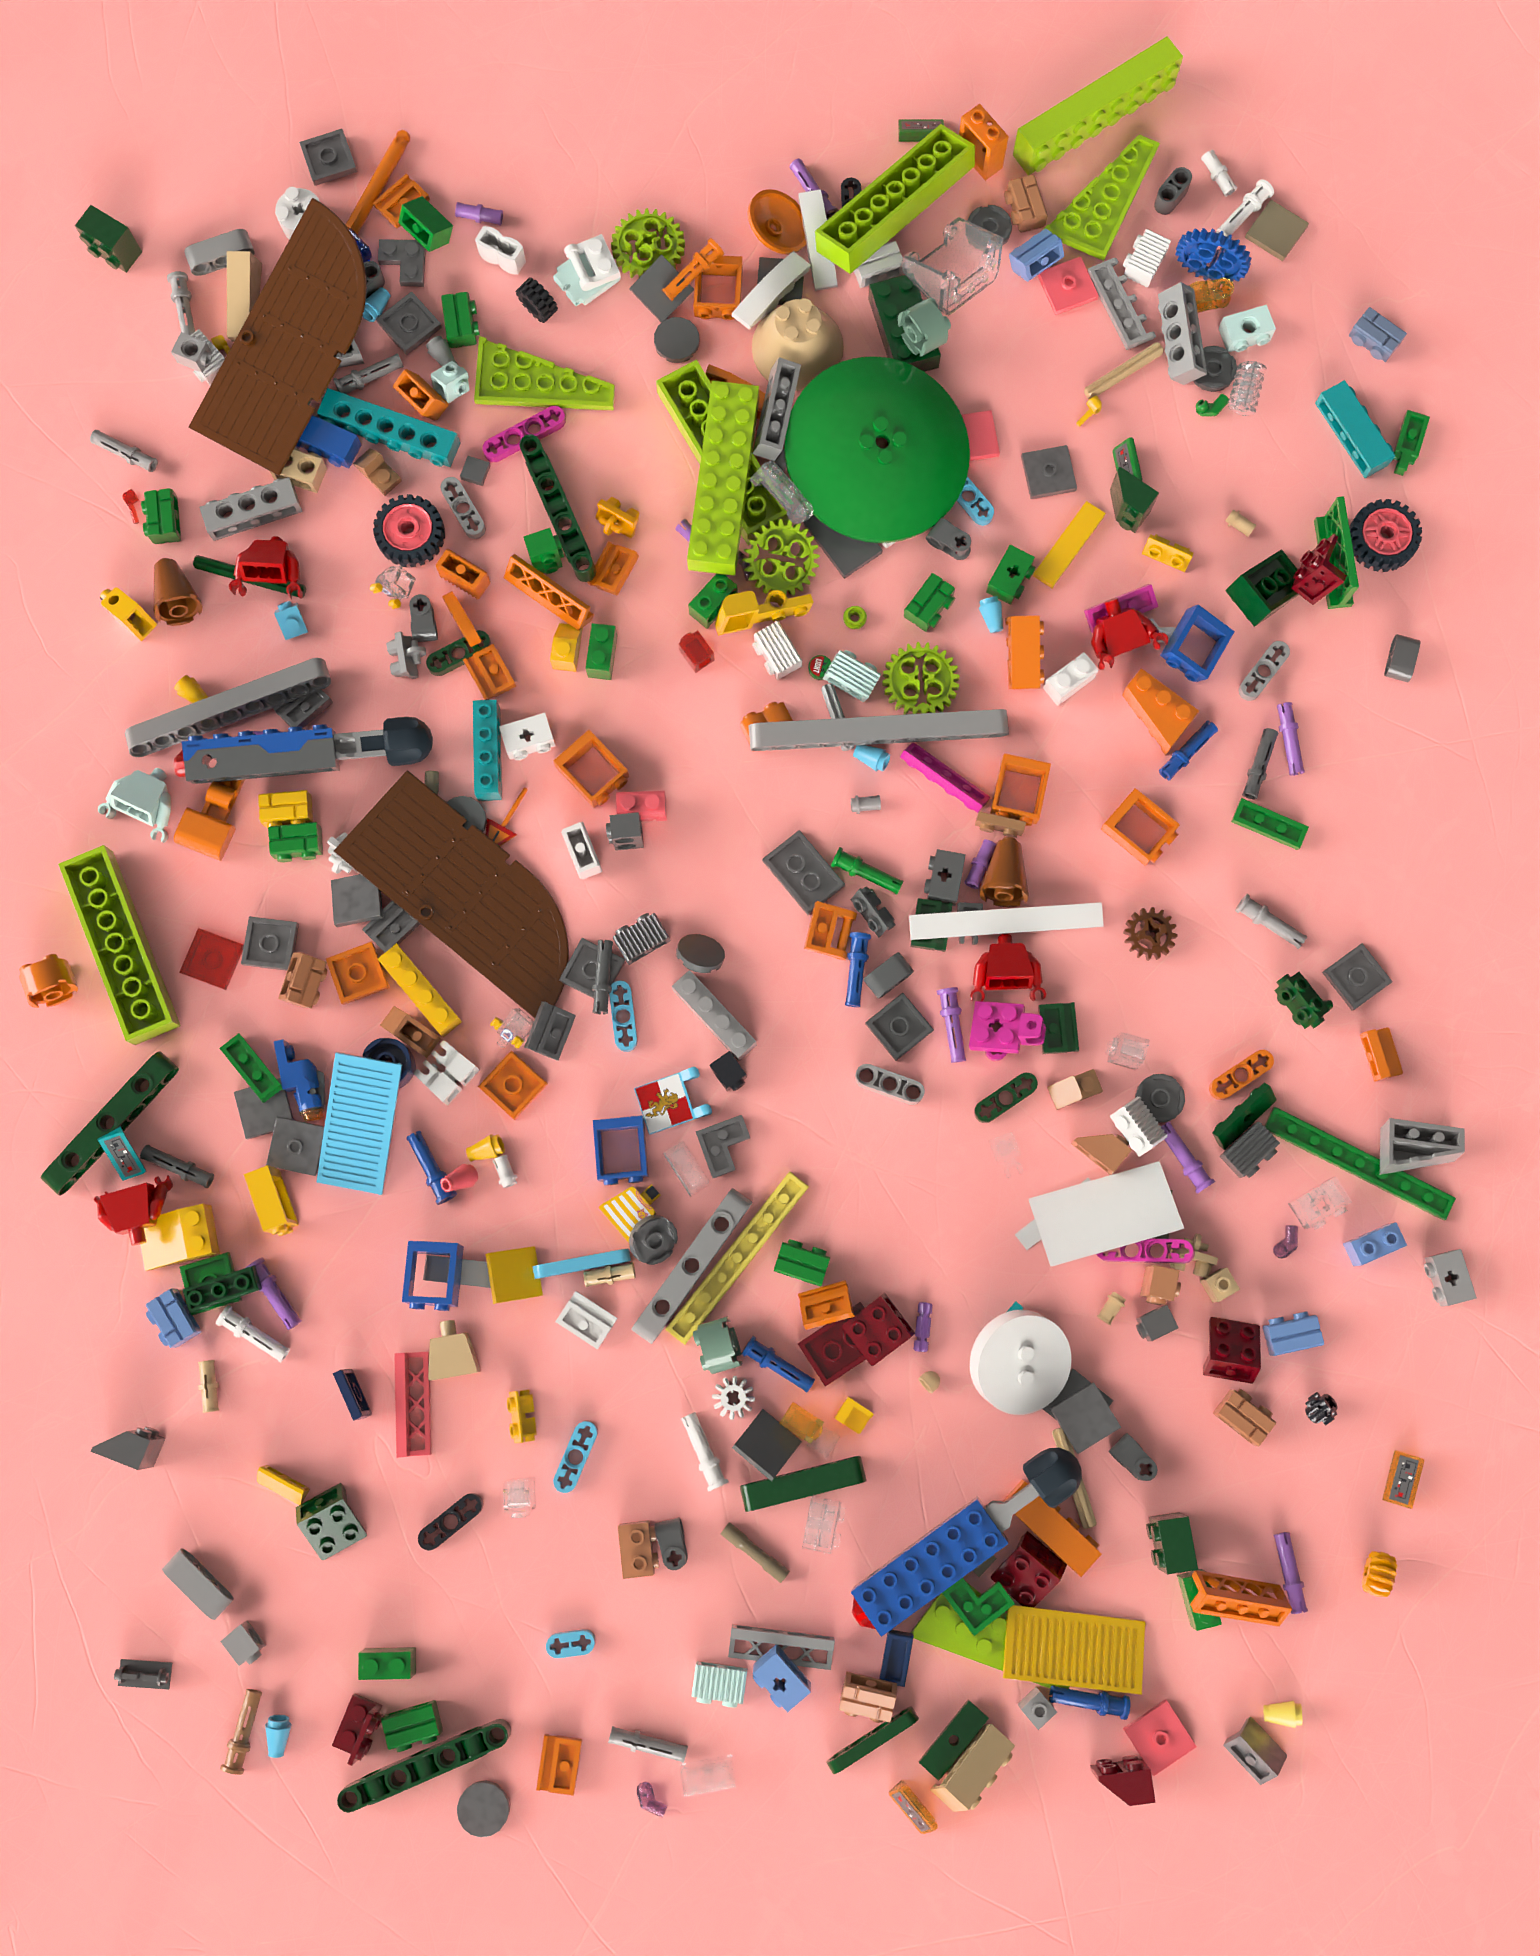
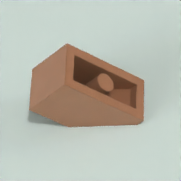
[380,1006,441,1058]
[1071,1134,1132,1175]

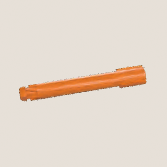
[345,130,410,238]

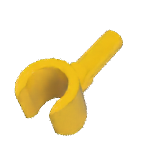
[211,335,230,354]
[1076,396,1102,427]

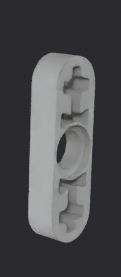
[440,477,486,539]
[1238,641,1290,701]

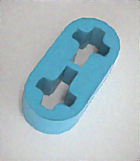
[546,1629,596,1658]

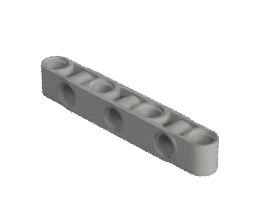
[631,1188,753,1345]

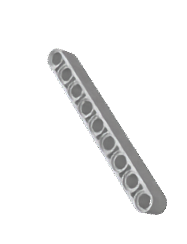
[124,658,331,757]

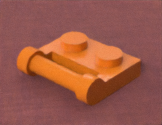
[804,901,857,960]

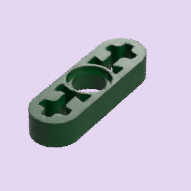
[426,630,491,676]
[974,1072,1038,1123]

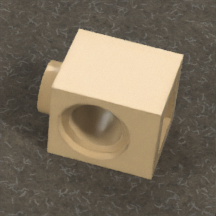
[1199,1267,1240,1303]

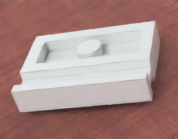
[555,1291,618,1350]

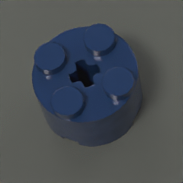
[363,1038,416,1089]

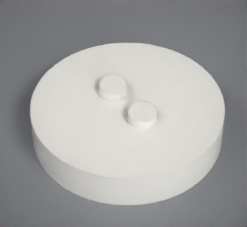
[970,1310,1072,1415]

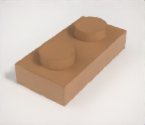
[975,811,1026,838]

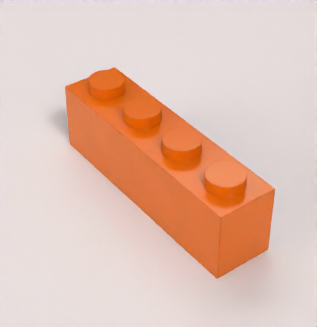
[1003,1480,1102,1577]

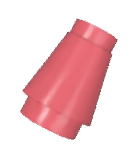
[441,1164,478,1192]

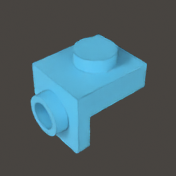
[274,601,308,640]

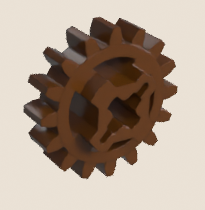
[1123,907,1178,961]

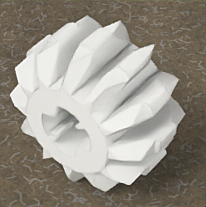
[712,1376,755,1420]

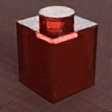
[678,630,715,673]

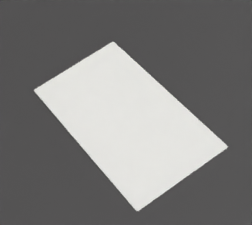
[1028,1161,1184,1267]

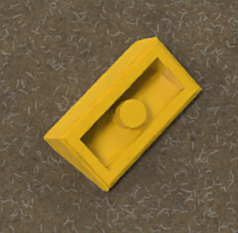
[257,1465,310,1505]

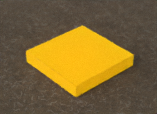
[485,1246,543,1304]

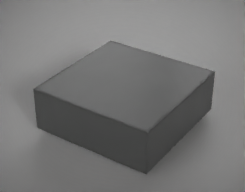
[460,456,491,486]

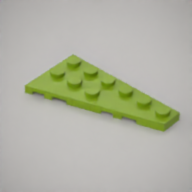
[1043,134,1160,261]
[474,336,615,410]
[910,1582,1070,1689]

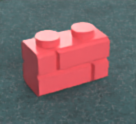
[616,791,667,822]

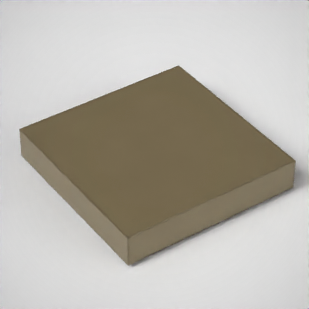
[1245,200,1309,262]

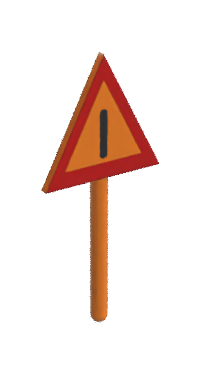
[486,787,528,846]

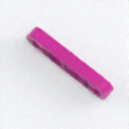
[482,406,566,462]
[1096,1239,1195,1264]

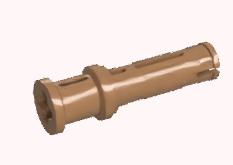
[220,1689,262,1775]

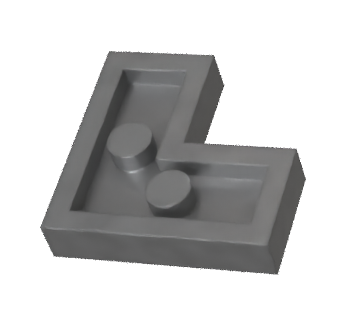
[378,239,426,287]
[695,1115,751,1179]

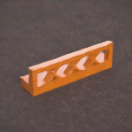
[503,554,594,631]
[1190,1570,1292,1627]

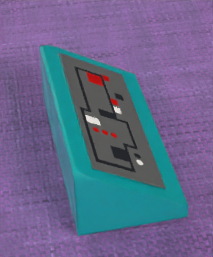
[98,1127,147,1181]

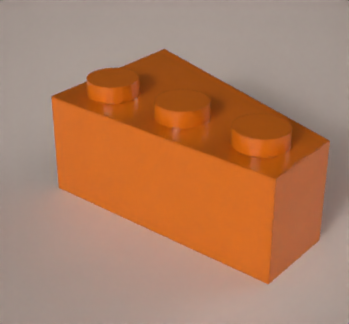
[1005,615,1044,689]
[1122,668,1199,755]

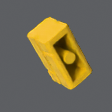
[258,790,313,829]

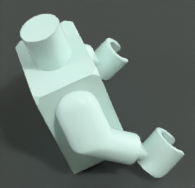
[97,768,171,843]

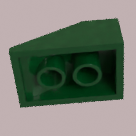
[1225,549,1299,627]

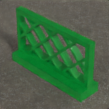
[1314,496,1359,609]

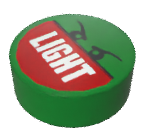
[808,655,831,680]

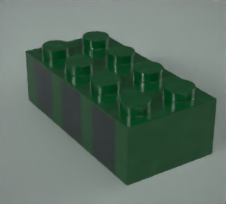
[868,272,941,372]

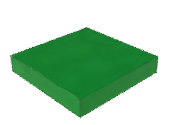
[179,1252,242,1315]

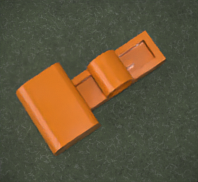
[174,780,245,861]

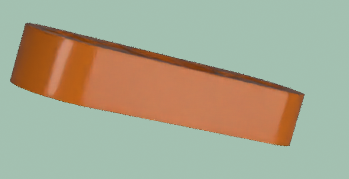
[442,591,481,647]
[1209,1050,1274,1100]

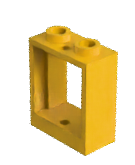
[243,1165,299,1236]

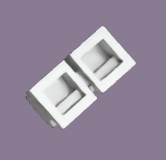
[413,1040,480,1106]

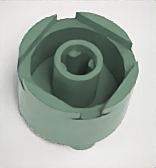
[898,298,951,356]
[693,1316,743,1374]

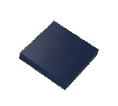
[332,1369,372,1421]

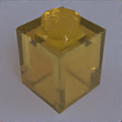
[779,1402,824,1444]

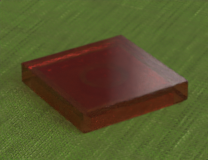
[179,928,244,990]

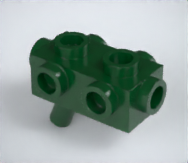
[1274,971,1333,1029]

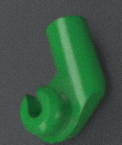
[1195,394,1229,417]

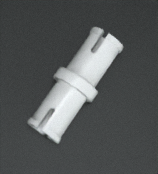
[1201,149,1237,197]

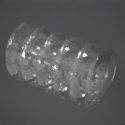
[1228,361,1267,416]

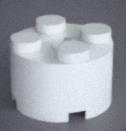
[275,187,320,239]

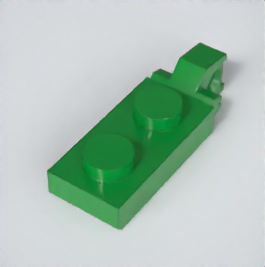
[1393,410,1430,476]

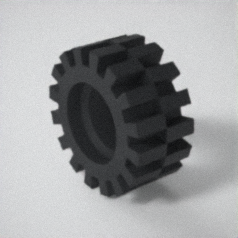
[515,277,558,323]

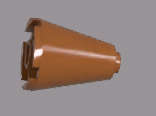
[153,558,203,626]
[980,837,1029,907]

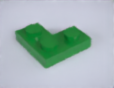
[942,1578,1015,1636]

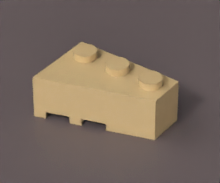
[930,1724,1015,1812]

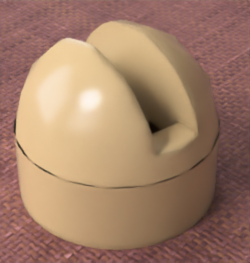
[918,1371,940,1394]

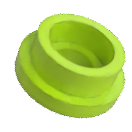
[843,606,867,629]

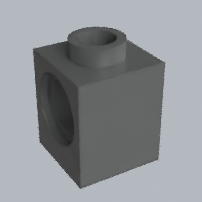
[1136,1305,1179,1342]

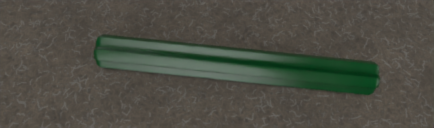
[193,555,306,598]

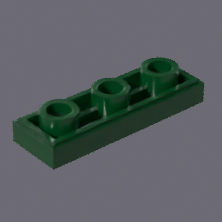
[1212,1082,1277,1150]
[182,1265,262,1313]
[918,1699,989,1781]

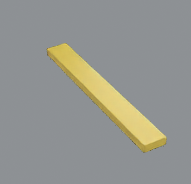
[665,1171,809,1345]

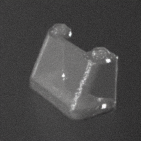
[901,217,1003,316]

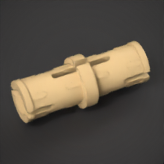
[583,1262,636,1287]
[198,1360,219,1413]

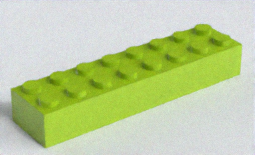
[1013,36,1183,175]
[815,124,975,274]
[656,359,789,546]
[687,381,759,576]
[58,845,181,1045]

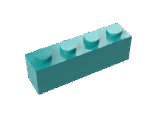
[1315,380,1395,478]

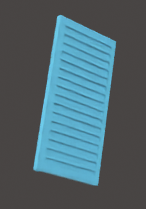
[316,1052,403,1195]

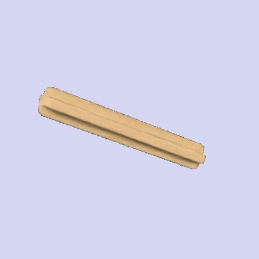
[1084,342,1164,399]
[1052,1427,1097,1529]

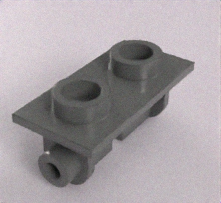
[850,886,896,938]
[114,1659,173,1690]

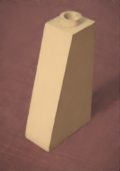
[227,251,262,342]

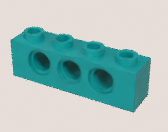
[472,699,502,801]

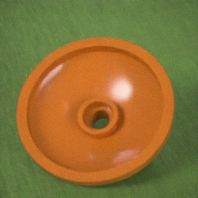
[748,189,806,255]

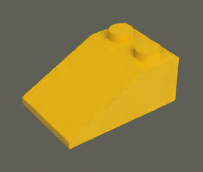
[140,1203,220,1271]

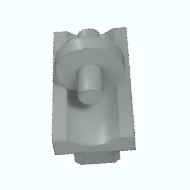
[386,631,426,679]

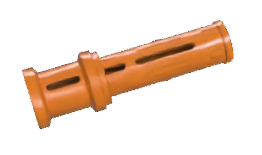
[662,238,724,301]

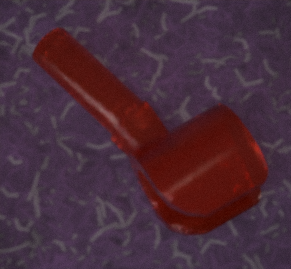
[122,489,140,524]

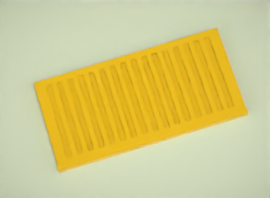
[1003,1605,1146,1695]

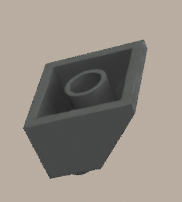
[90,1426,166,1470]

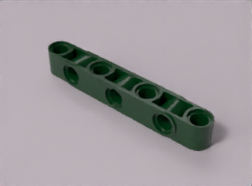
[519,434,596,582]
[40,1051,179,1196]
[337,1719,511,1813]

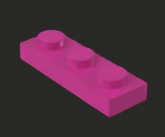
[1084,584,1159,633]

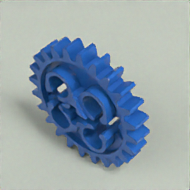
[1175,228,1252,284]

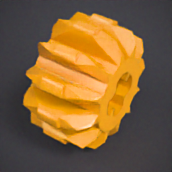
[1362,1551,1397,1597]

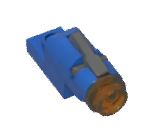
[273,1039,326,1122]

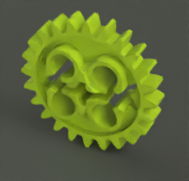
[611,208,685,278]
[743,519,820,596]
[882,642,960,715]

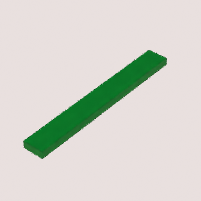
[1264,1107,1456,1221]

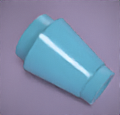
[363,287,391,322]
[978,596,1004,633]
[853,745,891,772]
[265,1715,292,1758]

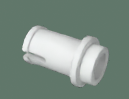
[492,1155,518,1188]

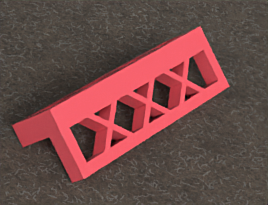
[394,1352,432,1458]

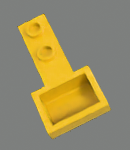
[715,590,814,636]

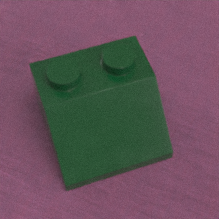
[1110,467,1159,533]

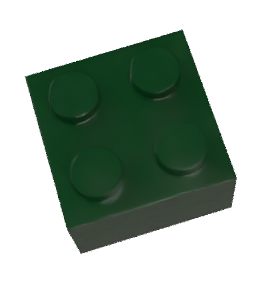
[74,204,142,273]
[1146,1512,1198,1575]

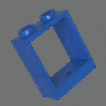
[1160,605,1235,682]
[592,1115,649,1186]
[402,1240,464,1311]

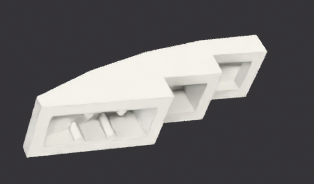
[798,189,838,291]
[732,251,811,329]

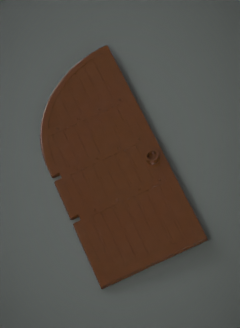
[188,198,367,476]
[334,770,569,1019]

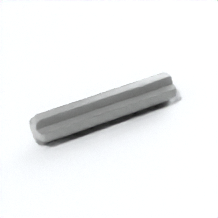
[821,683,854,752]

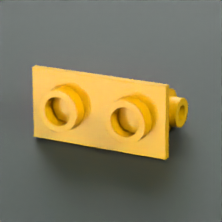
[1142,534,1194,572]
[507,1389,537,1443]

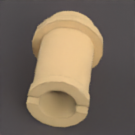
[1225,509,1256,537]
[1097,1291,1126,1326]

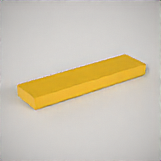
[1033,501,1106,589]

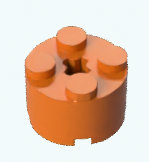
[19,954,78,1008]

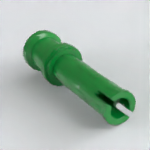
[831,847,904,895]

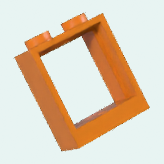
[959,103,1009,181]
[693,255,743,320]
[553,730,629,808]
[990,753,1051,826]
[1101,788,1180,866]

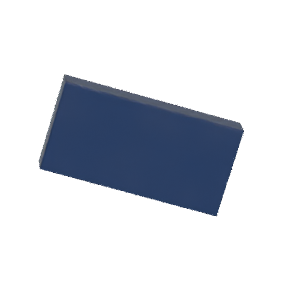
[879,1629,914,1687]

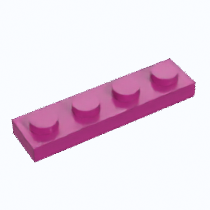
[900,742,991,813]

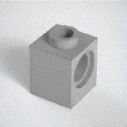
[171,332,213,373]
[220,1620,266,1666]
[1017,1687,1058,1730]

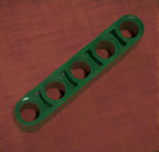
[739,1456,867,1512]

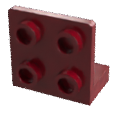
[1291,534,1347,605]
[842,1292,915,1366]
[1203,1317,1261,1384]
[991,1531,1067,1608]
[332,1693,383,1766]

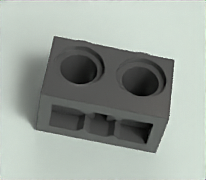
[606,812,644,851]

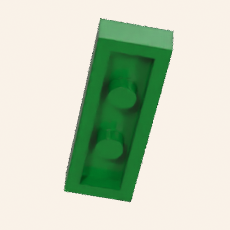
[1231,798,1309,850]
[219,1033,282,1103]

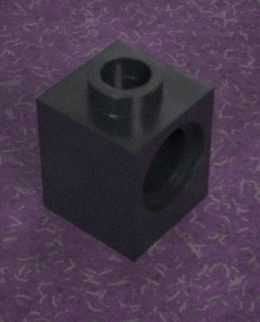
[709,1051,747,1092]

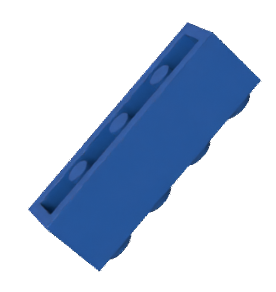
[296,415,362,469]

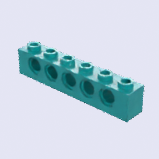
[317,388,461,468]

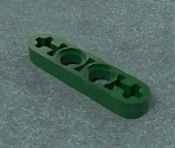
[826,1706,919,1775]

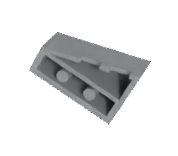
[1380,1118,1465,1175]

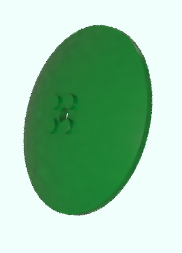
[784,356,970,543]

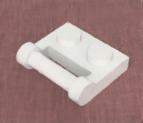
[564,234,621,291]

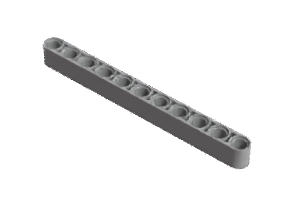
[748,709,1009,751]

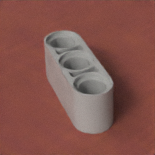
[184,229,255,276]
[855,1064,925,1105]
[423,1255,491,1288]
[162,1548,234,1620]

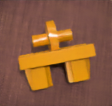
[595,497,640,538]

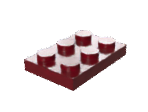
[797,1302,866,1387]

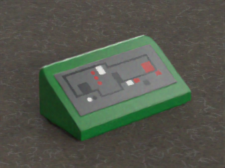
[898,119,944,142]
[1112,437,1143,481]

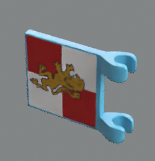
[634,1067,712,1135]

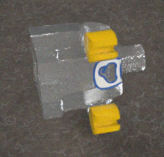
[370,565,416,609]
[490,1008,534,1049]

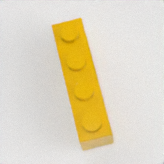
[378,943,462,1037]

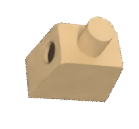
[428,1319,481,1381]

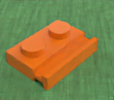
[373,174,430,229]
[587,541,639,596]
[463,644,516,700]
[798,1280,854,1330]
[536,1734,582,1796]

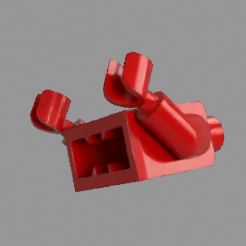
[229,536,303,600]
[1091,598,1168,670]
[970,934,1046,1002]
[94,1175,173,1246]

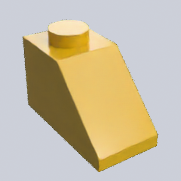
[550,623,583,672]

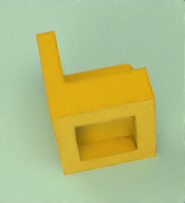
[834,1396,874,1434]

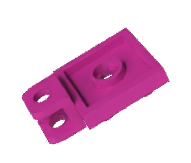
[969,1001,1046,1054]

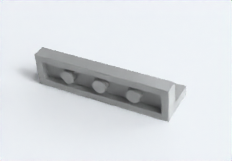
[728,1624,835,1670]

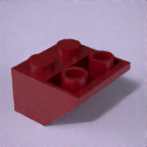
[1090,1755,1156,1806]

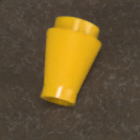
[174,675,208,703]
[466,1134,505,1162]

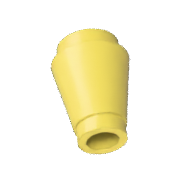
[1263,1701,1303,1728]

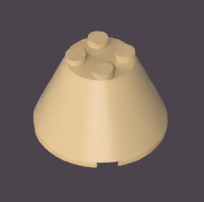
[752,298,844,391]

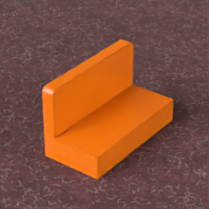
[1360,1027,1403,1082]

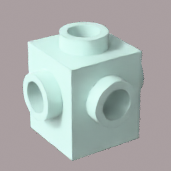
[431,361,470,403]

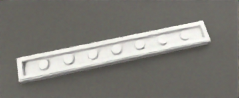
[909,902,1104,940]

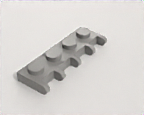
[1088,257,1156,350]

